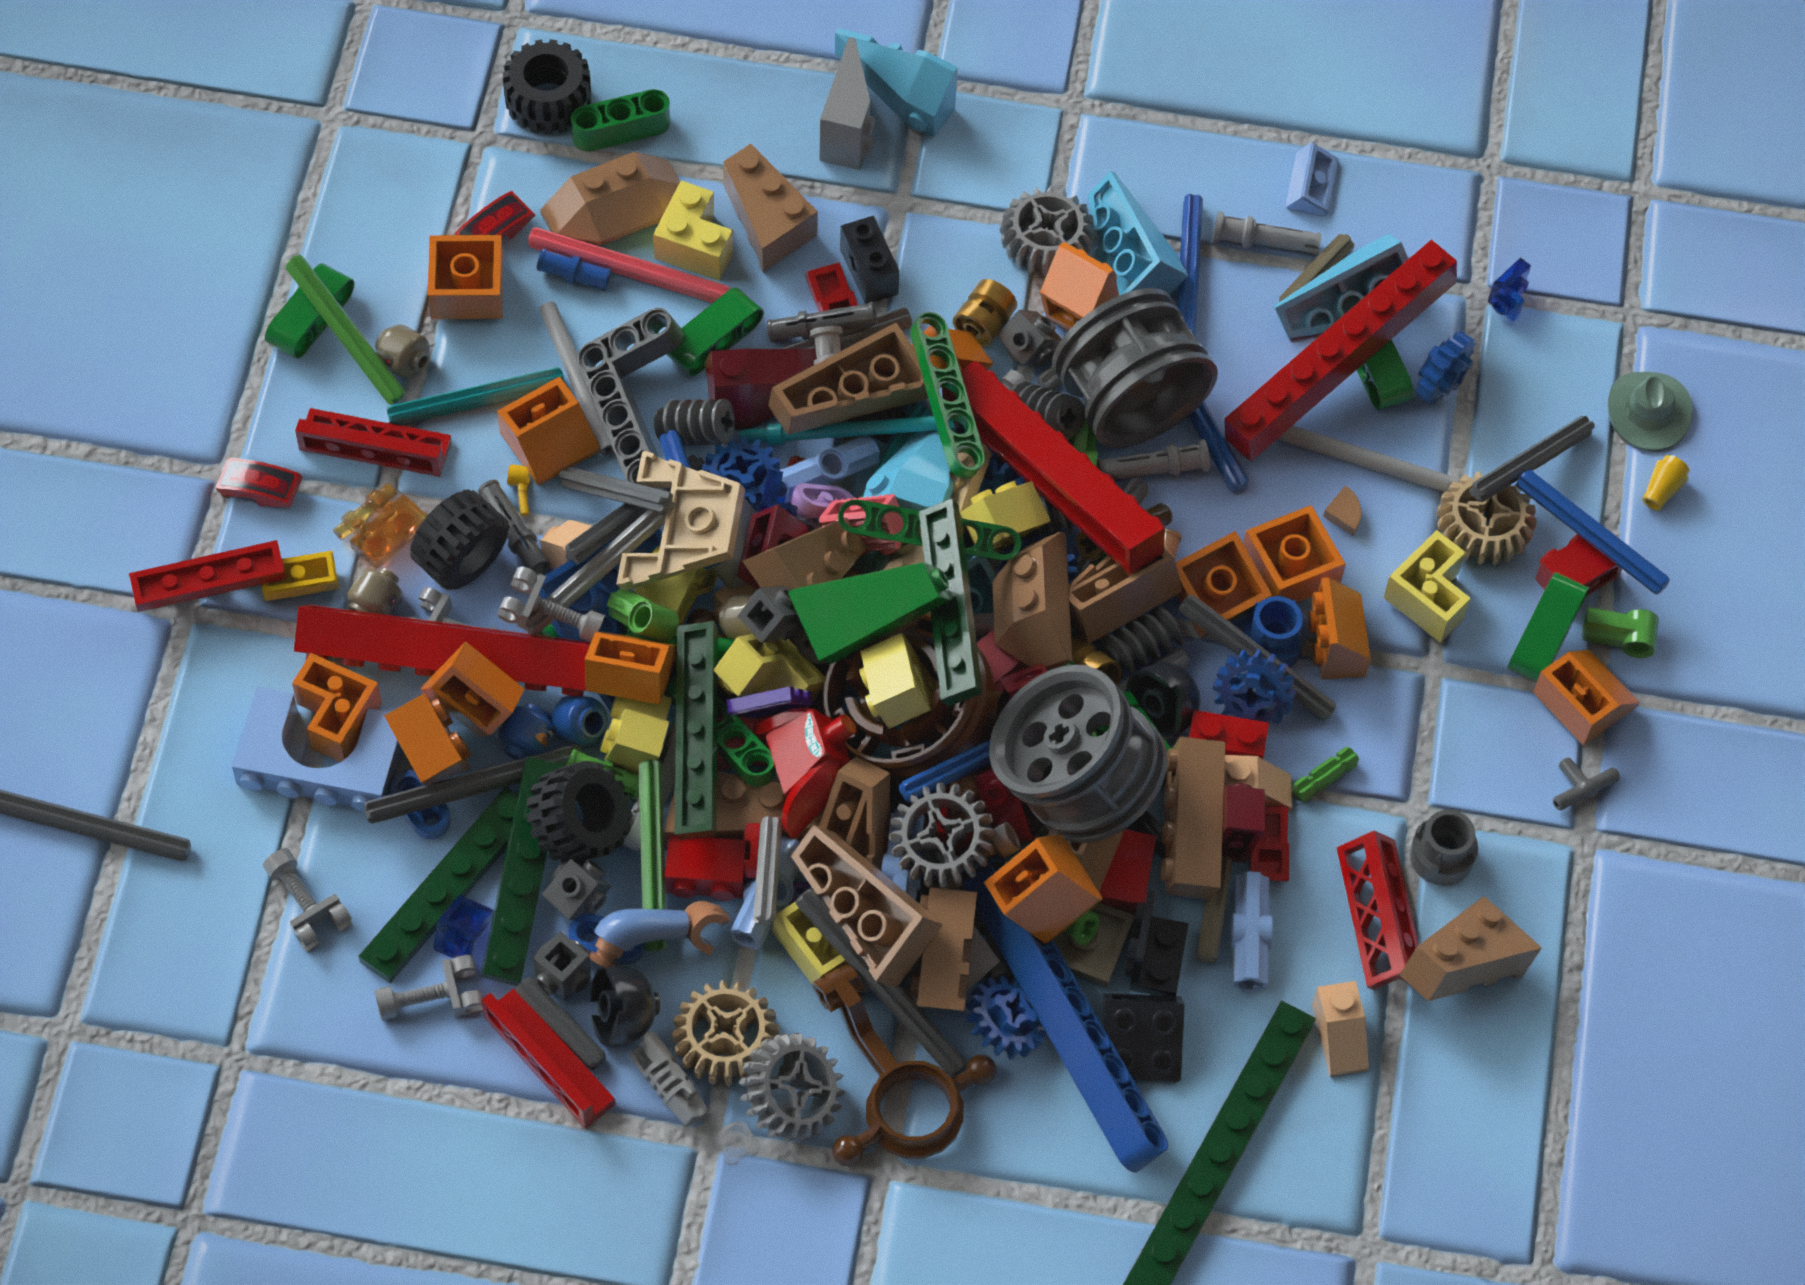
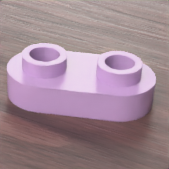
[790,483,854,519]

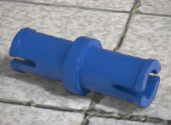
[536,248,611,291]

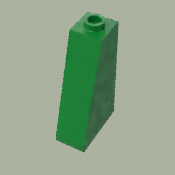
[788,562,951,664]

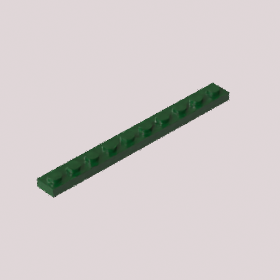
[1123,1000,1316,1285]

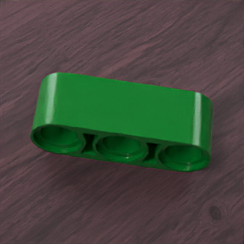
[571,89,670,152]
[265,263,355,359]
[666,287,764,376]
[1356,339,1414,410]
[1507,572,1589,683]

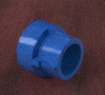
[1243,596,1307,668]

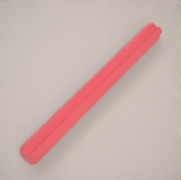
[528,227,730,303]

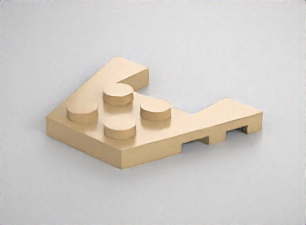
[616,451,745,590]

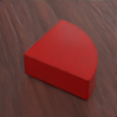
[743,823,761,878]

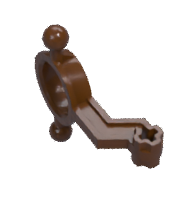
[812,963,997,1167]

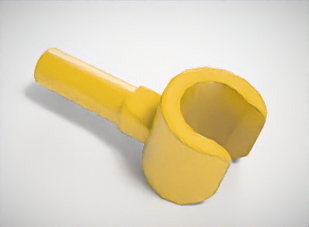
[507,464,530,516]

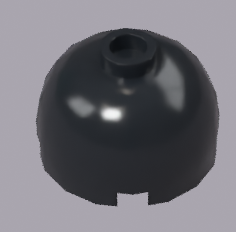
[1125,662,1201,740]
[590,966,660,1046]

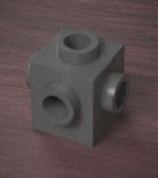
[997,310,1062,367]
[737,586,800,643]
[542,859,612,921]
[533,931,591,1001]

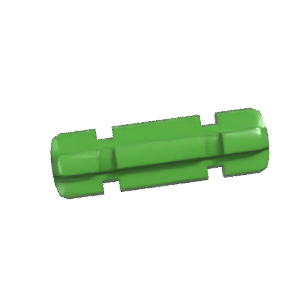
[1292,747,1359,802]

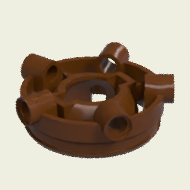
[822,613,1009,798]

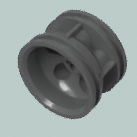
[1052,288,1218,448]
[989,665,1167,843]

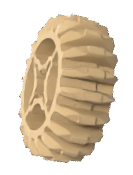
[1436,470,1537,566]
[672,980,779,1086]

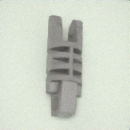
[630,1030,709,1126]

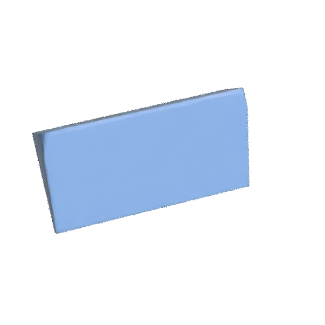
[1286,142,1339,216]

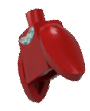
[753,707,857,838]

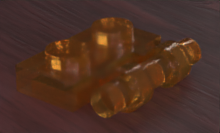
[333,483,427,570]

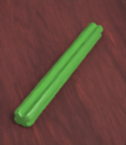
[285,254,405,405]
[639,760,667,952]

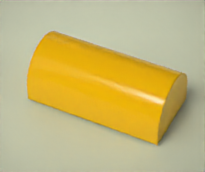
[261,550,339,602]

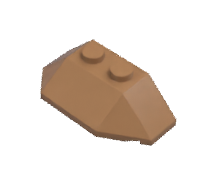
[540,151,680,246]
[992,531,1072,671]

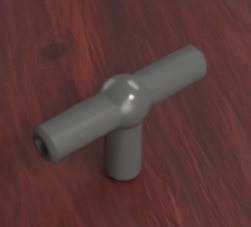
[1553,758,1620,811]

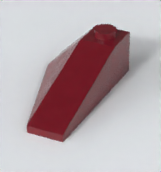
[705,348,844,431]

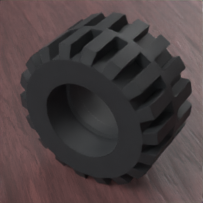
[503,39,592,135]
[410,489,510,590]
[526,761,632,863]

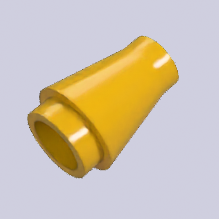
[1642,455,1690,511]

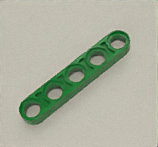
[910,312,985,479]
[838,499,1021,561]
[664,658,776,787]

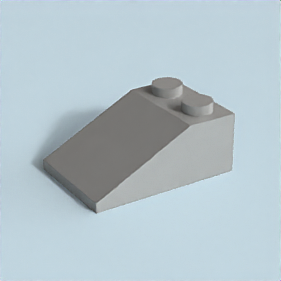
[819,37,875,170]

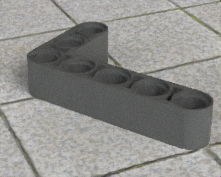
[577,308,684,484]

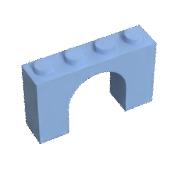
[232,687,403,812]

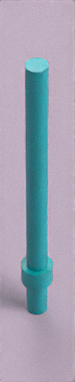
[739,416,956,446]

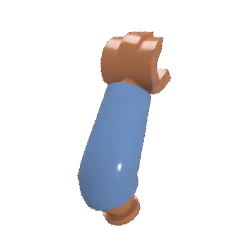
[589,901,732,968]

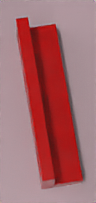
[295,408,452,477]
[129,540,286,612]
[1336,830,1419,990]
[481,988,616,1129]

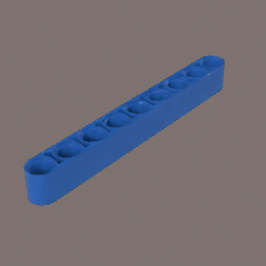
[964,855,1168,1173]

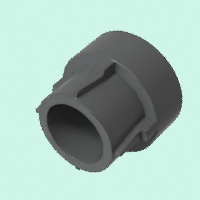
[1410,809,1478,886]

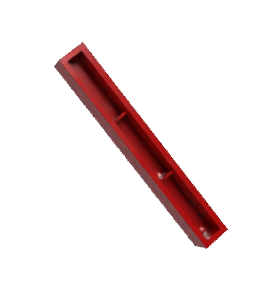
[1224,239,1457,462]
[942,361,1165,574]
[294,605,591,696]

